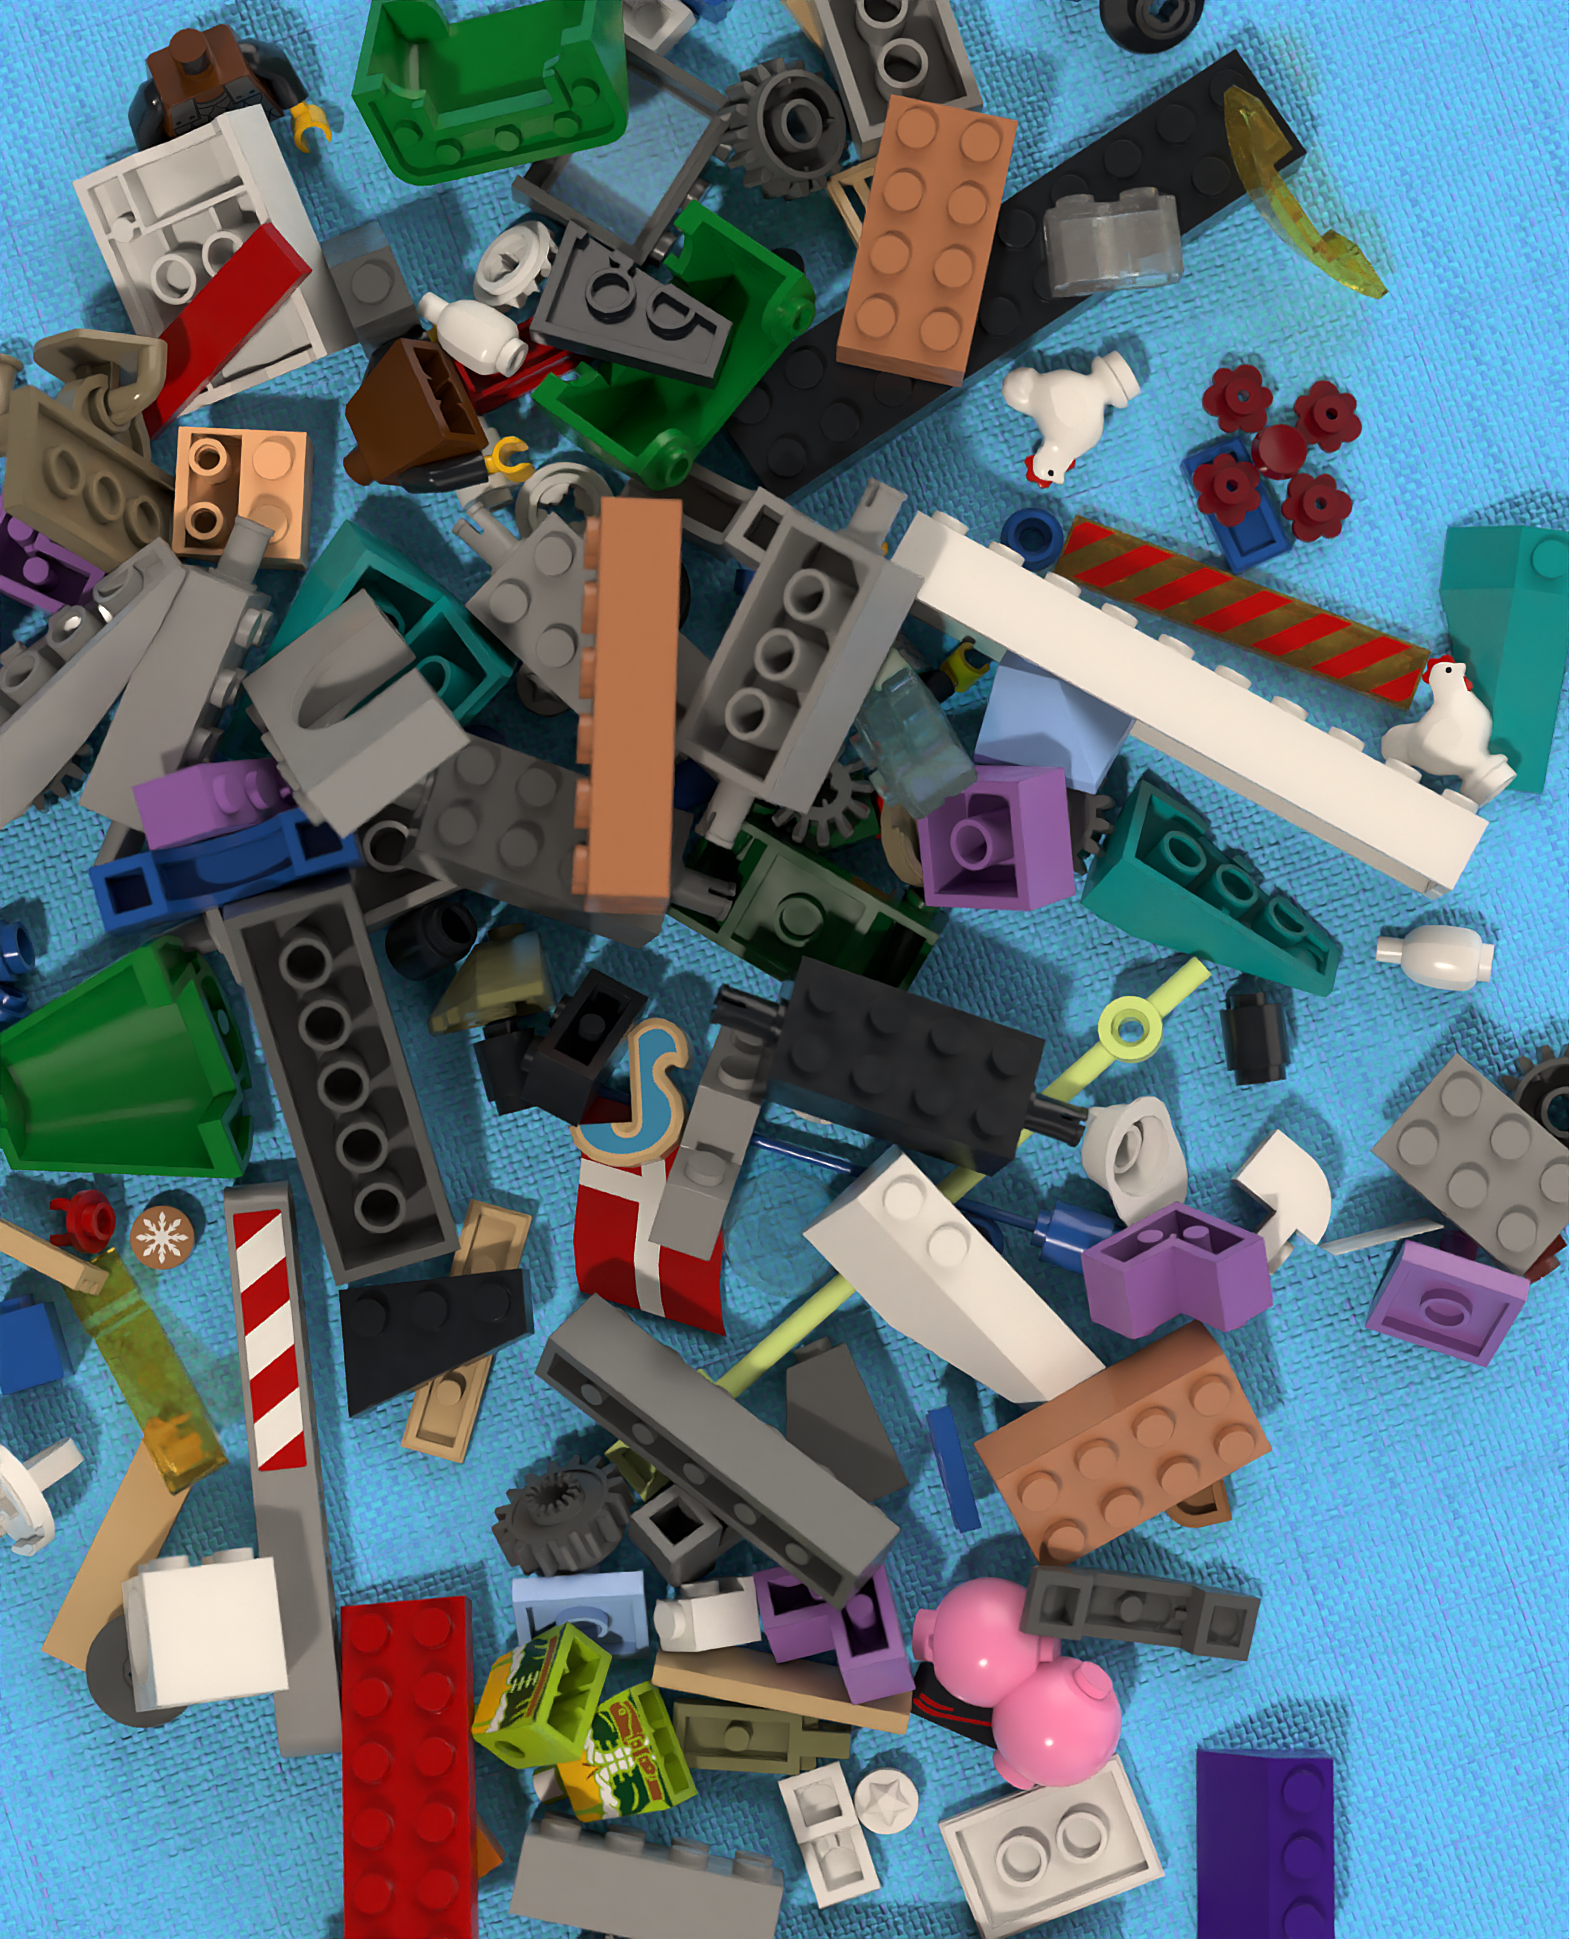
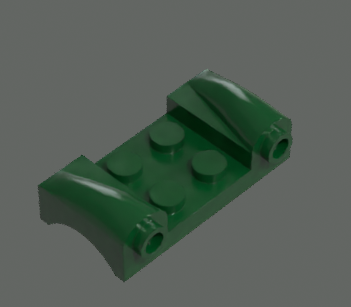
[666,797,949,991]

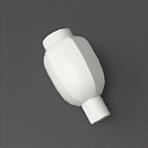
[417,292,528,377]
[1375,925,1495,991]

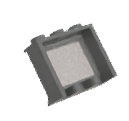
[511,33,734,272]

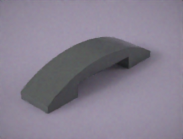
[1019,1566,1261,1661]

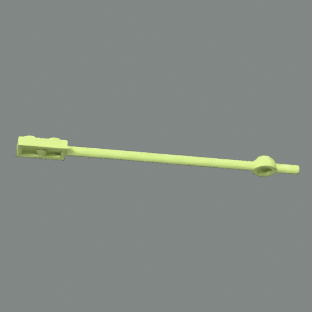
[604,956,1211,1503]

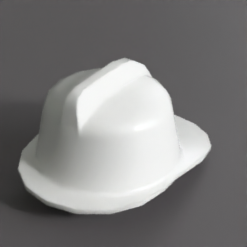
[1081,1096,1188,1228]

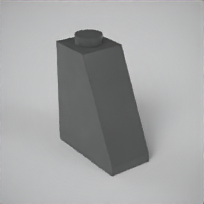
[319,219,422,360]
[786,1336,909,1503]

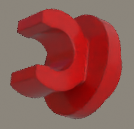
[50,1189,116,1254]

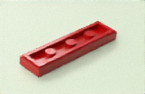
[141,223,313,441]

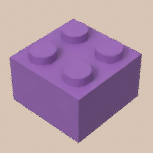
[913,764,1076,911]

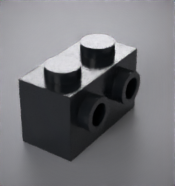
[520,968,649,1128]

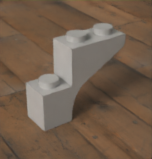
[619,462,815,572]
[648,1025,764,1261]

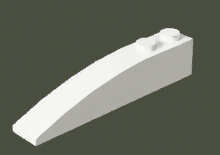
[801,1144,1107,1412]

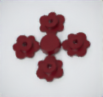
[1191,364,1362,543]

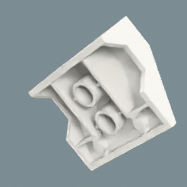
[72,104,360,418]

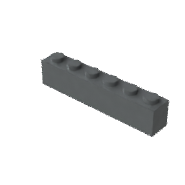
[534,1293,901,1611]

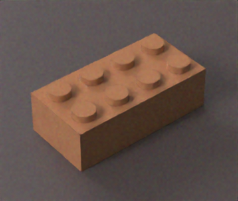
[836,94,1018,388]
[973,1319,1272,1566]

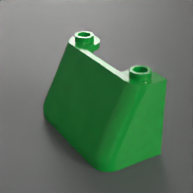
[351,0,630,186]
[530,199,816,491]

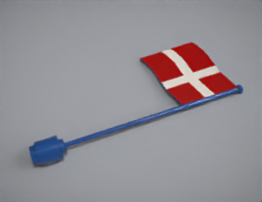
[573,1086,1126,1337]

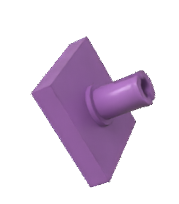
[1365,1230,1531,1368]

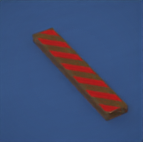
[1053,514,1431,712]

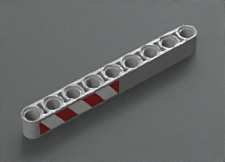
[224,1180,342,1759]

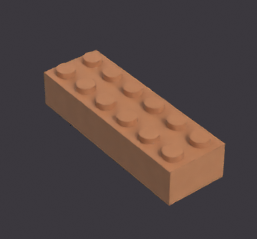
[572,497,682,915]

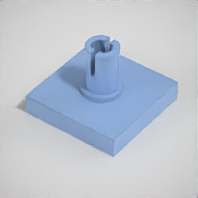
[512,1563,651,1661]

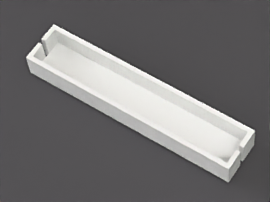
[891,510,1489,900]

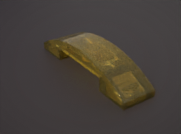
[1224,85,1389,300]
[60,1247,230,1496]

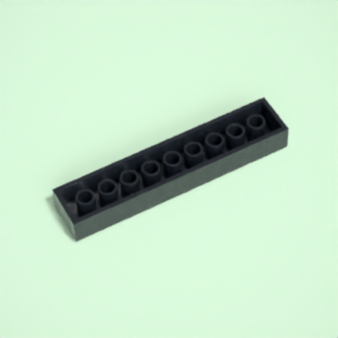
[719,48,1307,507]

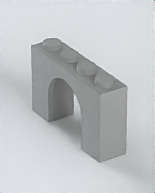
[241,588,470,839]

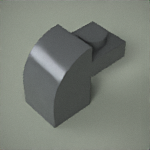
[628,1484,745,1588]

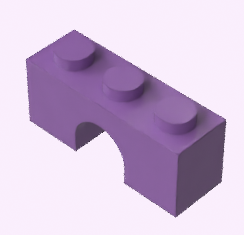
[132,757,300,850]

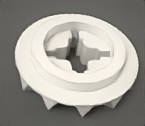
[473,220,559,314]
[515,462,614,539]

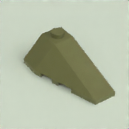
[426,923,557,1037]

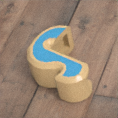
[568,1018,694,1168]

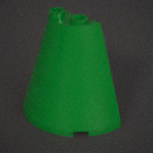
[0,935,254,1179]

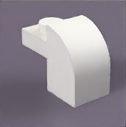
[1230,1129,1331,1276]

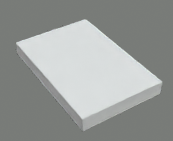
[937,1751,1165,1939]

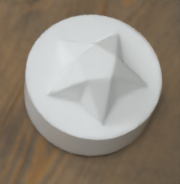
[854,1767,919,1835]

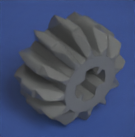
[765,741,874,847]

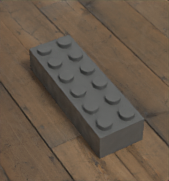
[223,868,461,1286]

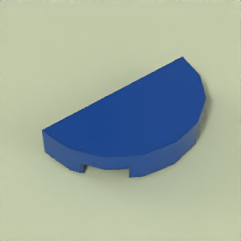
[925,1405,982,1534]

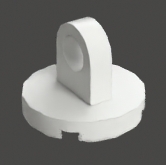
[0,1437,84,1557]

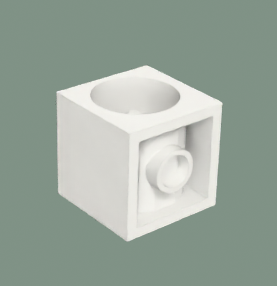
[121,1547,289,1712]

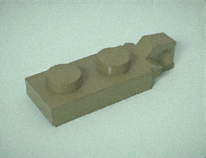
[673,1697,852,1775]

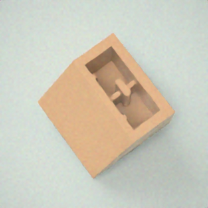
[172,426,315,571]

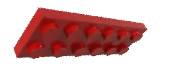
[341,1595,479,1939]

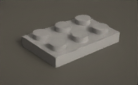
[1370,1053,1569,1277]

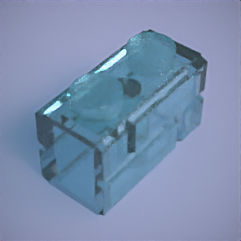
[849,668,978,820]

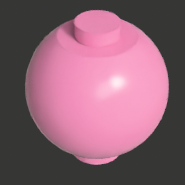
[912,1577,1061,1708]
[992,1656,1122,1790]

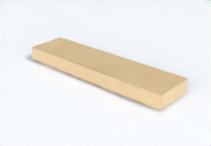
[400,1199,533,1464]
[41,1416,214,1672]
[651,1641,913,1735]

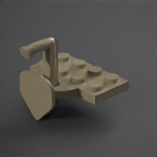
[0,328,186,574]

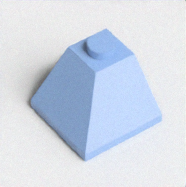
[974,650,1137,795]

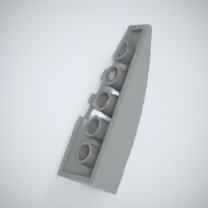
[0,536,187,831]

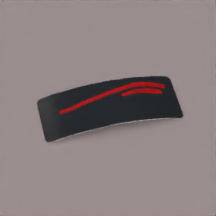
[910,1662,998,1750]

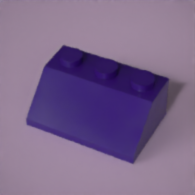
[1196,1749,1335,1939]

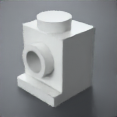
[654,1576,761,1652]

